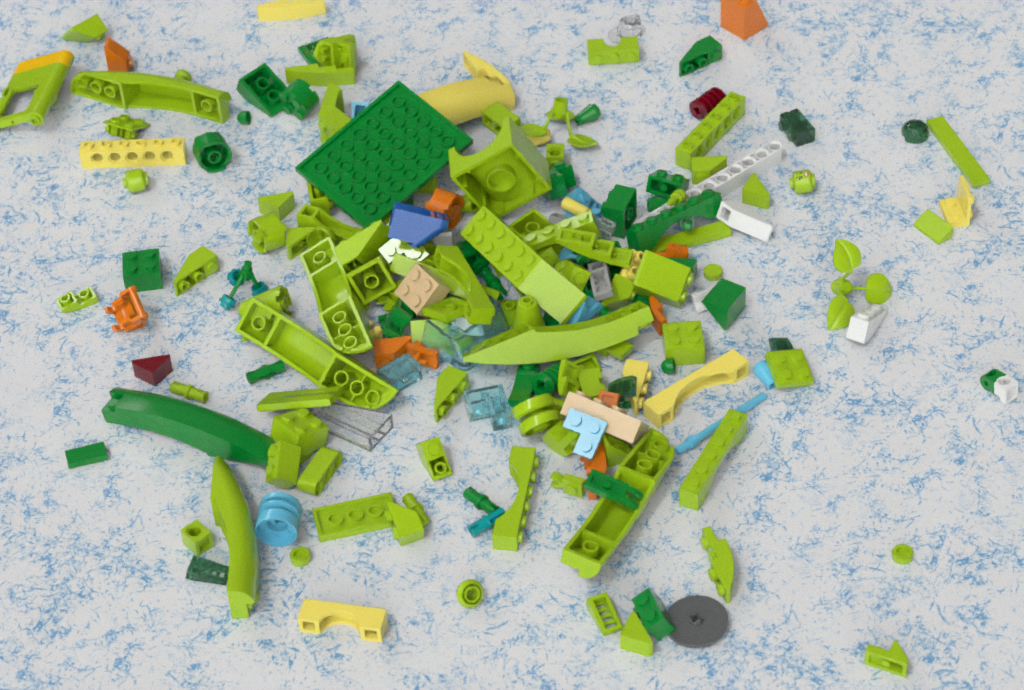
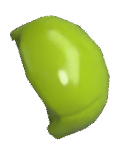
[306,225,336,248]

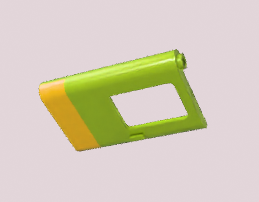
[0,50,75,129]

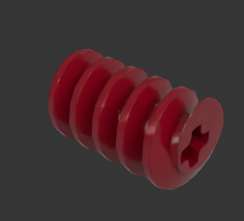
[689,87,726,119]

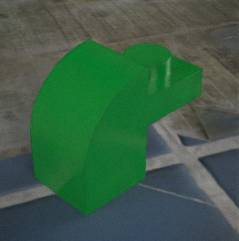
[380,299,414,338]

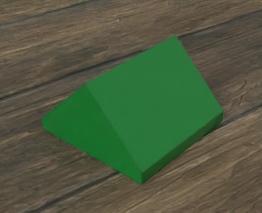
[701,278,746,331]

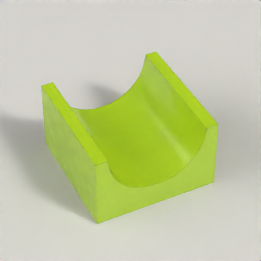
[448,116,552,218]

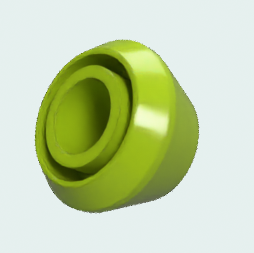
[456,579,484,608]

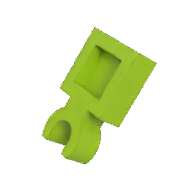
[550,472,585,498]

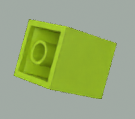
[633,250,694,308]
[346,255,397,305]

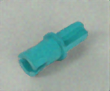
[467,508,506,537]

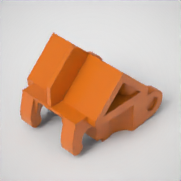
[104,286,149,332]

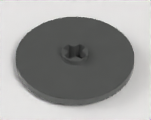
[667,595,729,648]

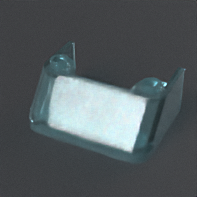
[422,293,510,371]

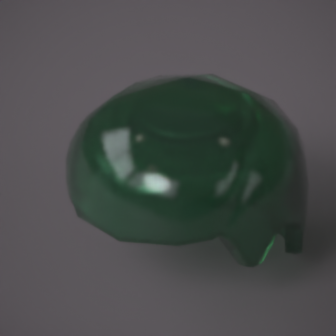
[901,119,929,144]

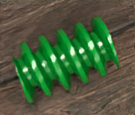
[531,362,561,396]

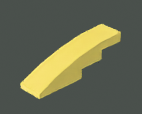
[256,0,326,21]
[463,52,511,86]

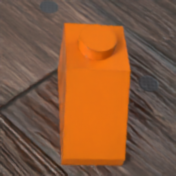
[104,38,134,72]
[373,336,412,370]

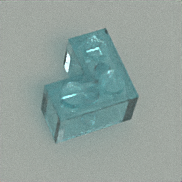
[464,384,512,431]

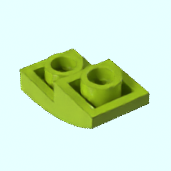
[55,286,99,313]

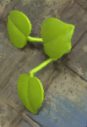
[518,97,598,147]
[827,239,892,330]

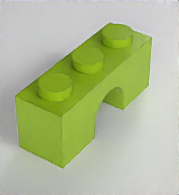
[587,36,639,65]

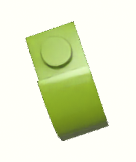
[541,420,580,457]

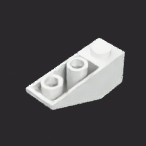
[716,199,774,242]
[846,304,888,344]

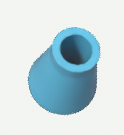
[753,360,776,390]

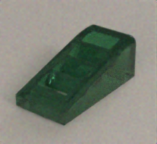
[186,555,229,586]

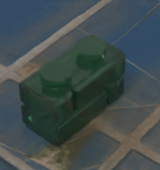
[778,109,815,147]

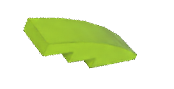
[285,63,356,86]
[555,227,633,268]

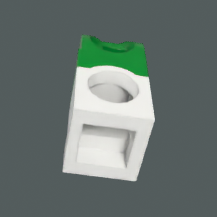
[980,369,1018,405]

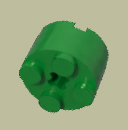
[279,79,319,120]
[192,132,232,173]

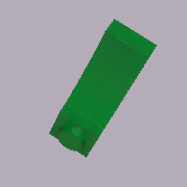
[508,363,540,407]

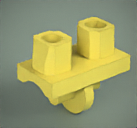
[619,249,644,281]

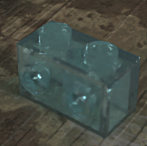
[376,353,422,393]

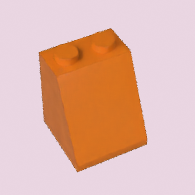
[721,0,768,41]

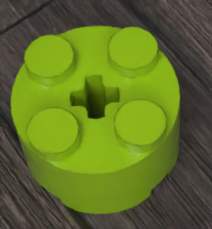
[247,212,286,254]

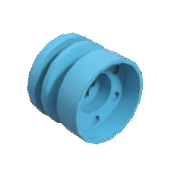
[255,492,302,547]

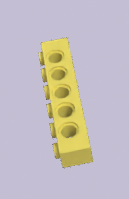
[79,137,188,169]

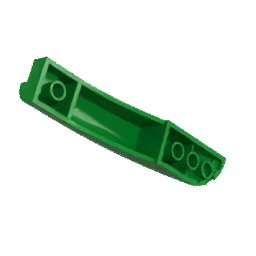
[101,387,276,466]

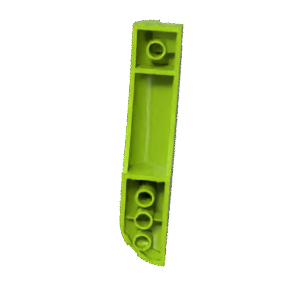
[70,71,232,124]
[299,236,374,354]
[235,297,399,410]
[462,301,654,365]
[561,427,675,578]
[210,456,260,619]

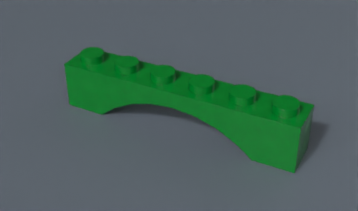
[625,189,722,253]

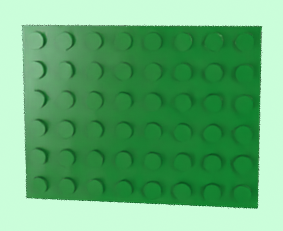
[295,80,473,229]

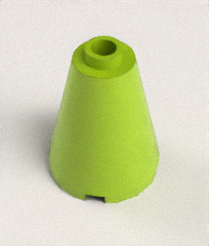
[238,285,292,317]
[511,296,546,329]

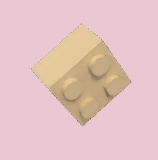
[394,263,451,319]

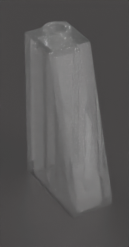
[312,402,394,452]

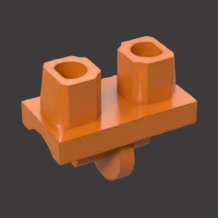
[406,340,441,370]

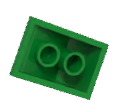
[236,63,287,118]

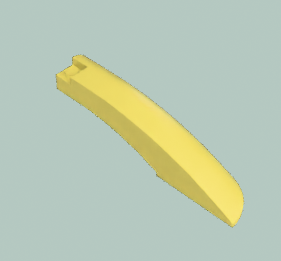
[418,77,515,125]

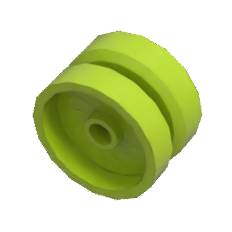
[511,393,562,437]

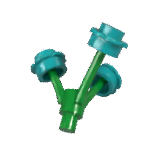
[219,260,269,310]

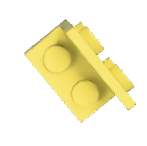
[939,175,974,228]

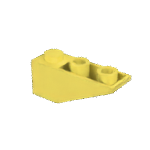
[622,359,652,416]

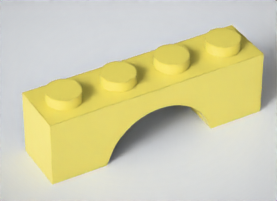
[298,599,388,643]

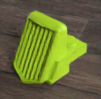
[313,34,357,75]

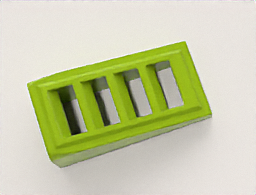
[586,592,623,636]

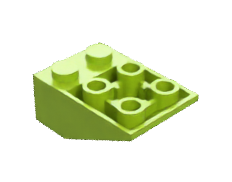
[334,220,392,272]

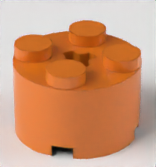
[424,188,464,229]

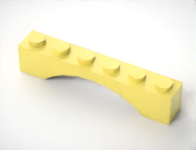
[643,349,749,429]

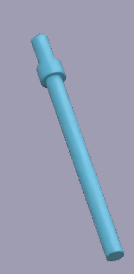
[674,392,767,455]

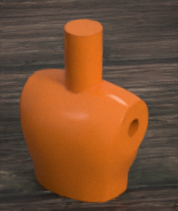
[653,243,688,259]

